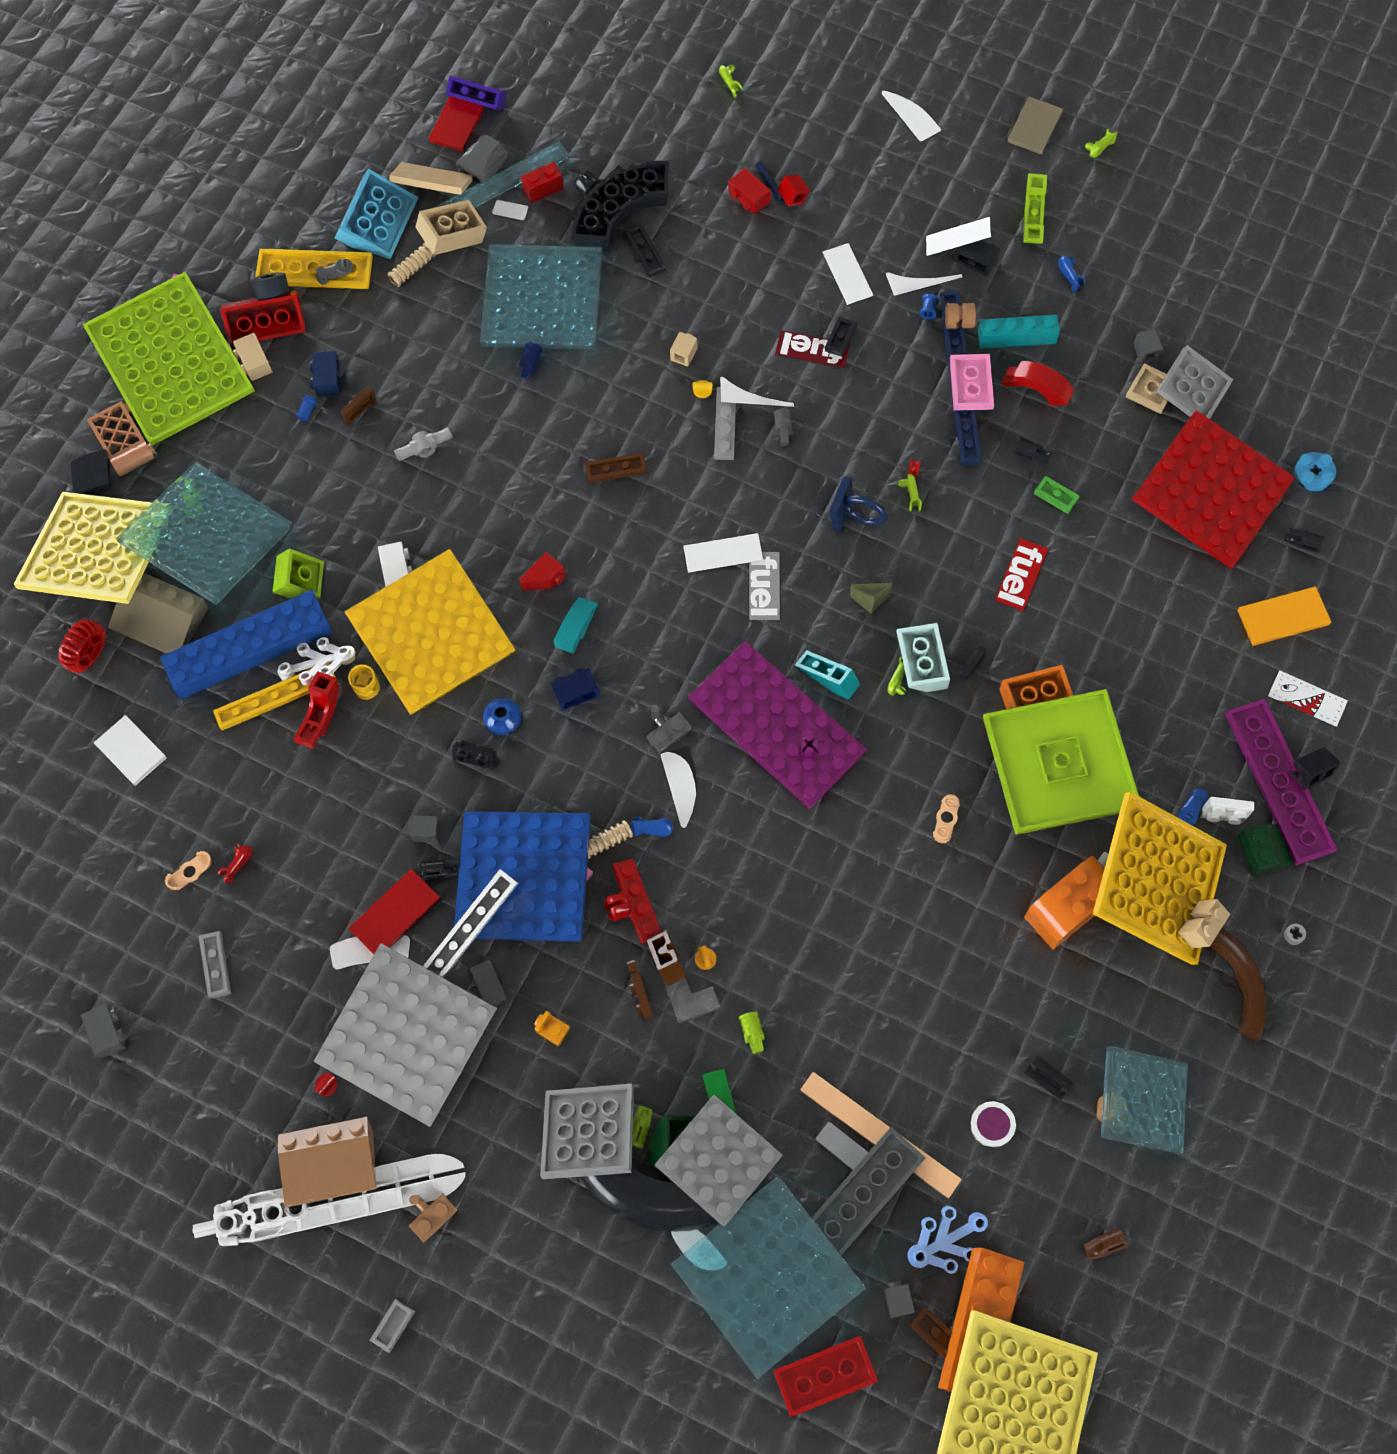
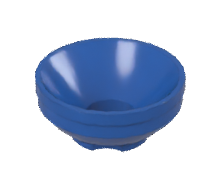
[483,698,521,735]

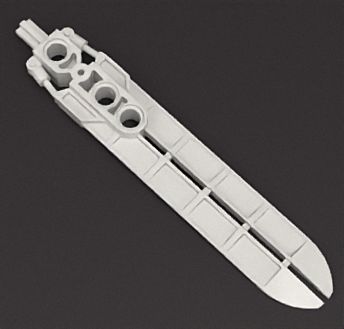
[192,1154,466,1246]

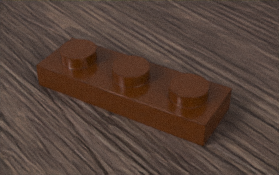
[585,453,647,483]

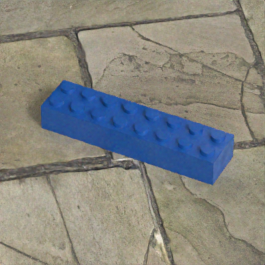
[160,590,333,700]

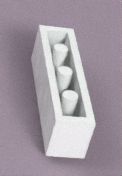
[378,542,413,586]

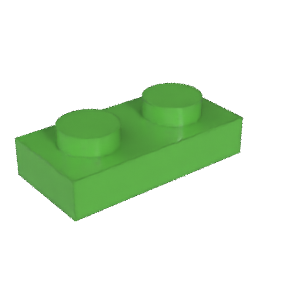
[1034,476,1080,514]

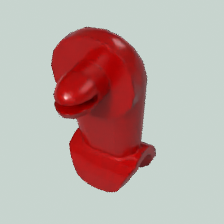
[218,844,253,884]

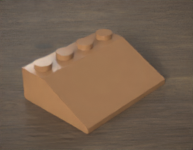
[278,1117,376,1207]

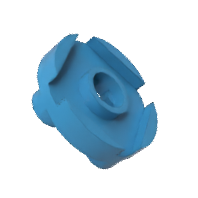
[1294,452,1336,491]

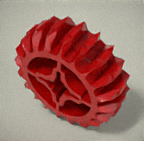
[58,618,106,673]

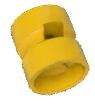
[348,665,380,700]

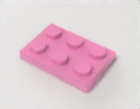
[950,354,994,410]

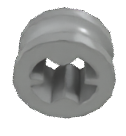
[1284,923,1306,945]

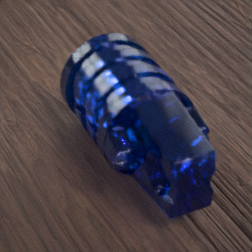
[519,342,542,379]

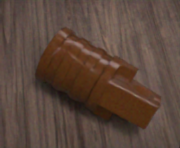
[1083,1228,1128,1260]

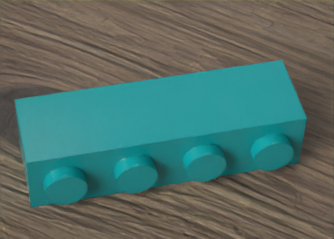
[977,315,1060,349]

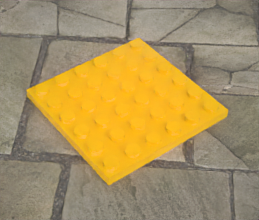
[345,549,516,715]
[1093,792,1227,965]

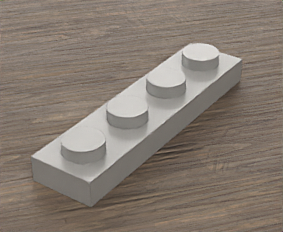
[714,387,736,460]

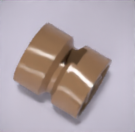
[945,303,976,329]

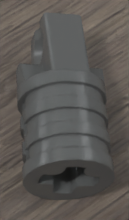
[773,409,793,447]

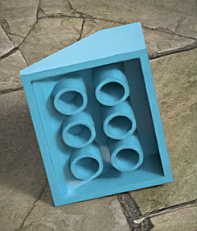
[334,169,419,259]

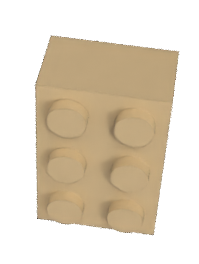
[416,200,487,255]

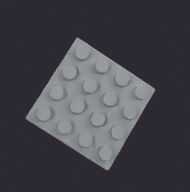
[540,1084,634,1179]
[655,1095,783,1227]

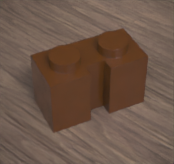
[647,931,687,986]

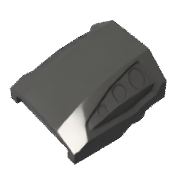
[456,134,508,183]

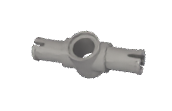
[394,427,453,461]

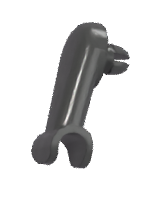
[316,258,353,285]

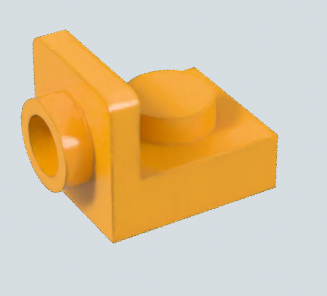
[534,1010,570,1046]

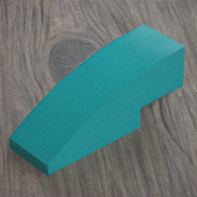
[553,597,598,654]

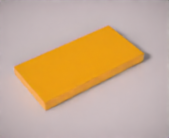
[1238,586,1331,646]

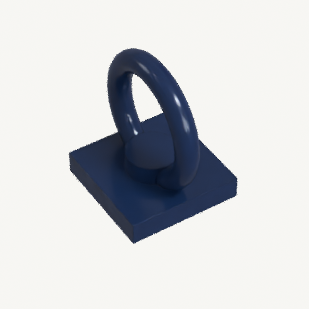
[830,476,888,532]

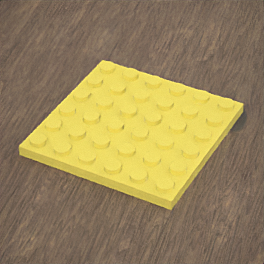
[14,492,174,604]
[937,1310,1098,1454]

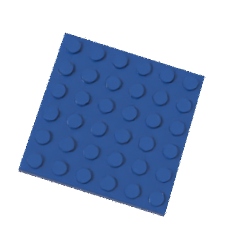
[454,812,591,942]

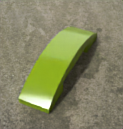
[1023,173,1047,244]

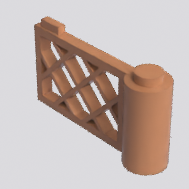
[87,401,156,477]

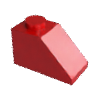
[519,552,565,591]

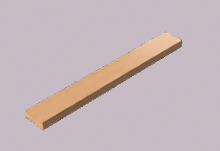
[800,1072,962,1199]

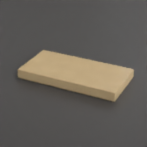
[389,162,473,195]

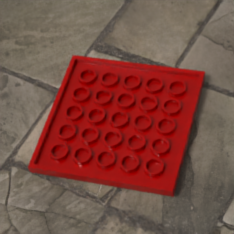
[1131,410,1295,569]

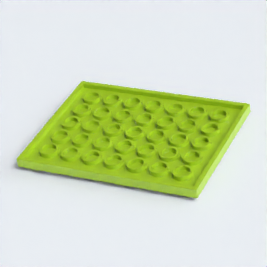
[82,272,255,446]

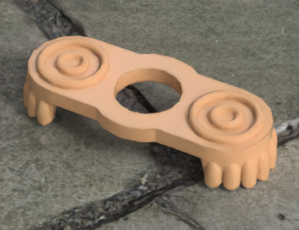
[933,794,960,843]
[165,851,212,890]

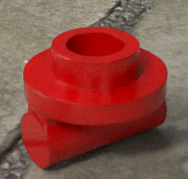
[314,1072,338,1096]

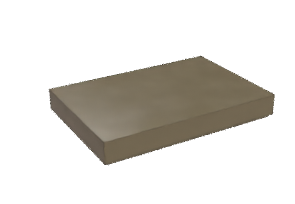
[1007,97,1063,155]

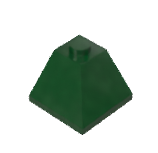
[649,1115,694,1166]

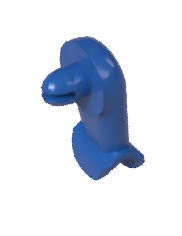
[1058,256,1085,292]
[1178,788,1208,825]
[630,817,673,837]

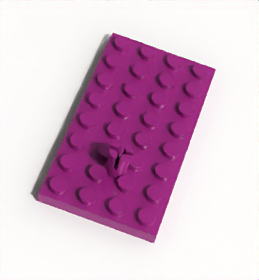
[688,641,867,809]

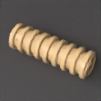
[388,243,436,287]
[588,820,633,859]

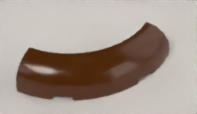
[1210,928,1267,1042]

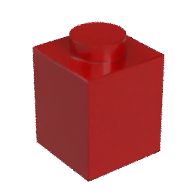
[777,174,810,206]

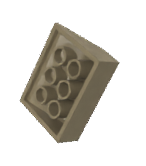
[108,573,209,654]

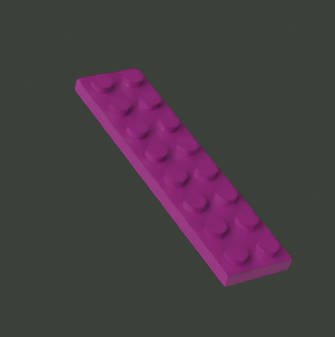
[1225,699,1337,866]

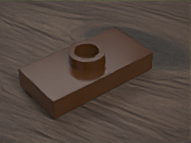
[340,386,376,425]

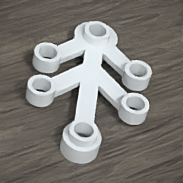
[278,637,356,685]

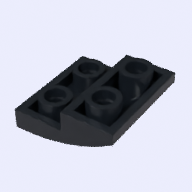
[70,449,111,495]

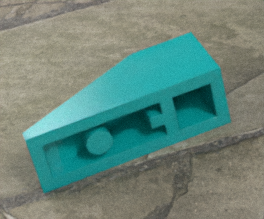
[795,650,860,699]

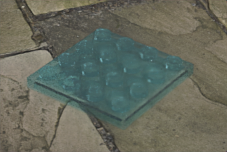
[1101,1046,1188,1154]

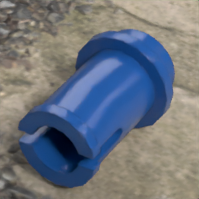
[296,395,317,421]

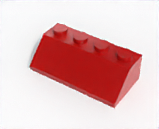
[220,290,306,347]

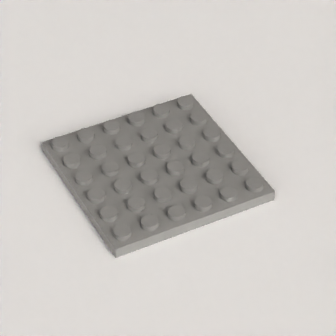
[313,943,497,1127]

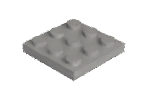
[1156,345,1234,419]

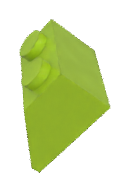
[273,549,324,599]

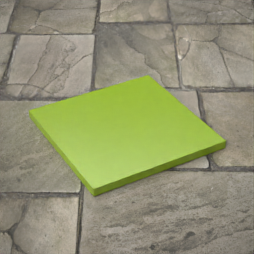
[983,689,1139,835]

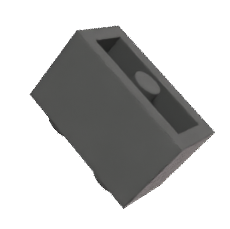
[81,1004,127,1059]

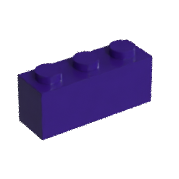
[446,76,507,110]

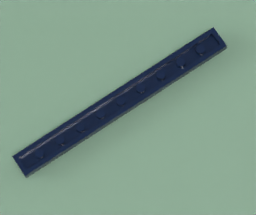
[939,291,981,466]

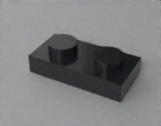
[824,317,857,357]

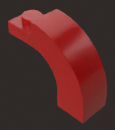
[1001,361,1075,406]
[293,671,338,749]

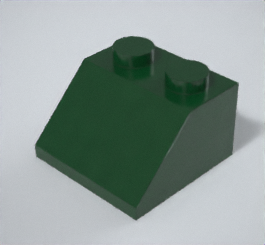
[1238,824,1294,876]

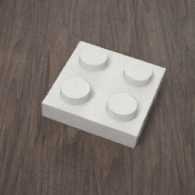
[1200,797,1254,825]

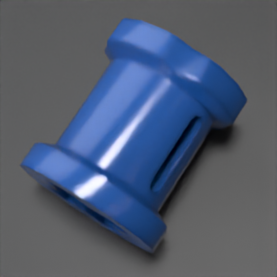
[920,294,939,319]

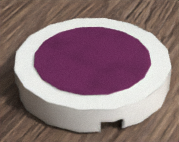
[970,1101,1016,1147]

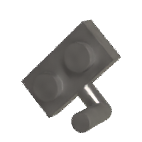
[647,705,692,754]

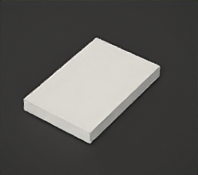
[94,715,167,786]

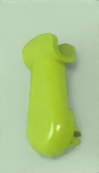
[719,64,743,98]
[1085,129,1118,158]
[898,474,922,512]
[887,656,906,696]

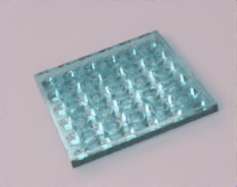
[480,244,602,350]
[117,462,292,605]
[671,1176,866,1379]

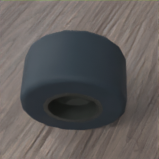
[252,272,289,299]

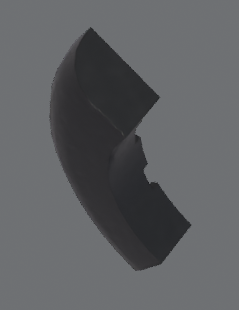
[571,161,669,251]
[580,1166,719,1232]

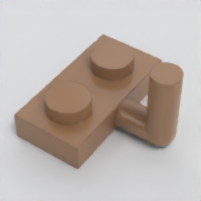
[409,1193,458,1243]

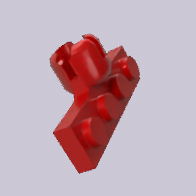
[604,859,662,945]

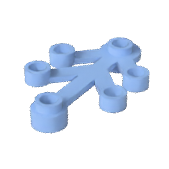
[907,1206,988,1274]

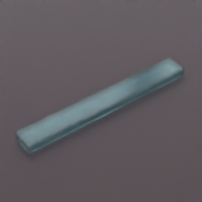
[433,141,569,208]

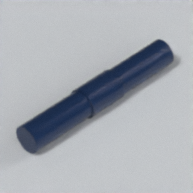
[755,161,784,202]

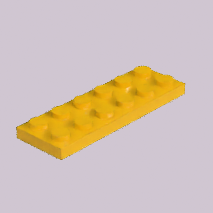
[255,249,373,289]

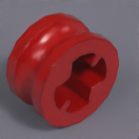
[908,458,921,478]

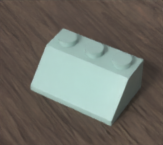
[896,623,950,692]

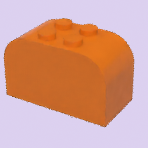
[1024,855,1105,950]

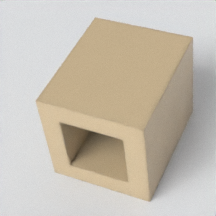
[670,332,698,367]

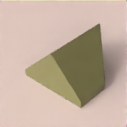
[850,583,892,614]

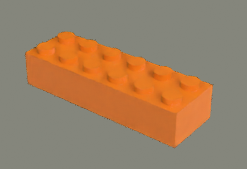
[938,1248,1025,1393]

